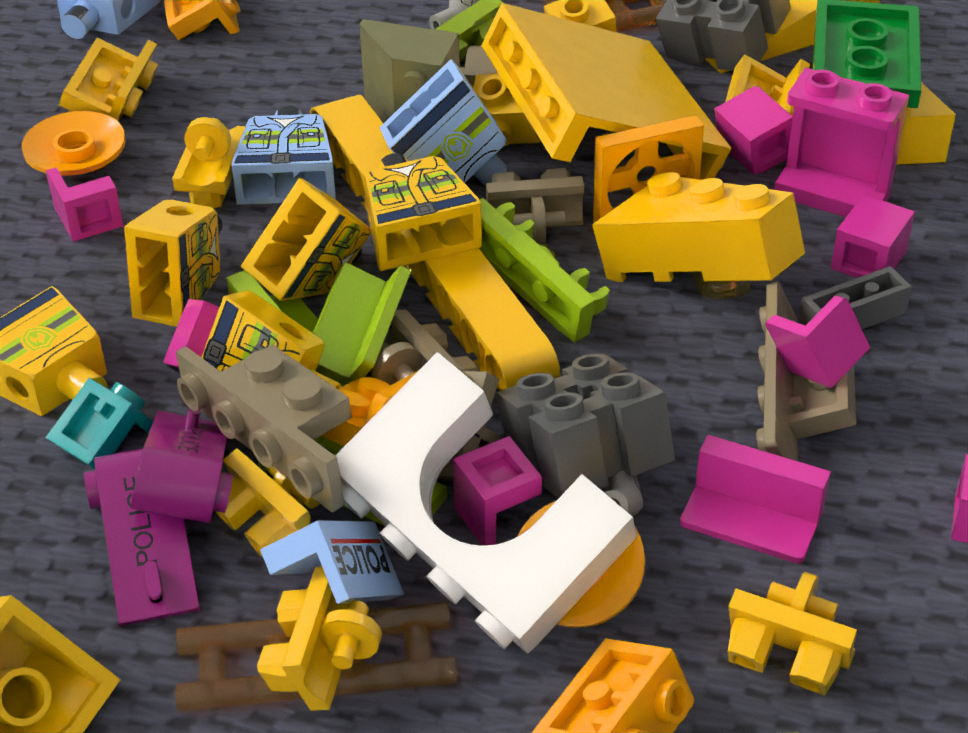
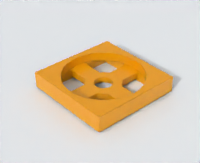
[593,115,704,223]

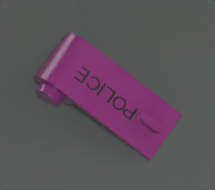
[131,408,233,523]
[84,448,200,626]

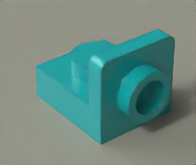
[45,378,153,470]

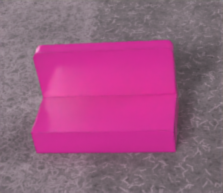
[680,435,831,564]

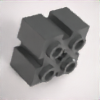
[655,0,791,71]
[496,354,675,499]

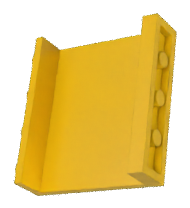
[481,3,732,180]

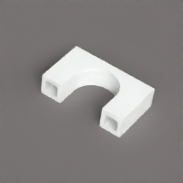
[336,352,637,654]

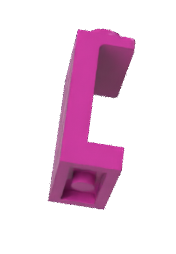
[774,68,909,217]

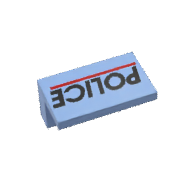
[260,520,404,604]

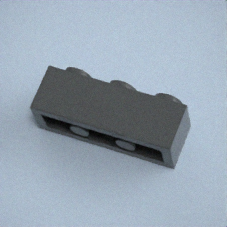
[798,266,912,330]

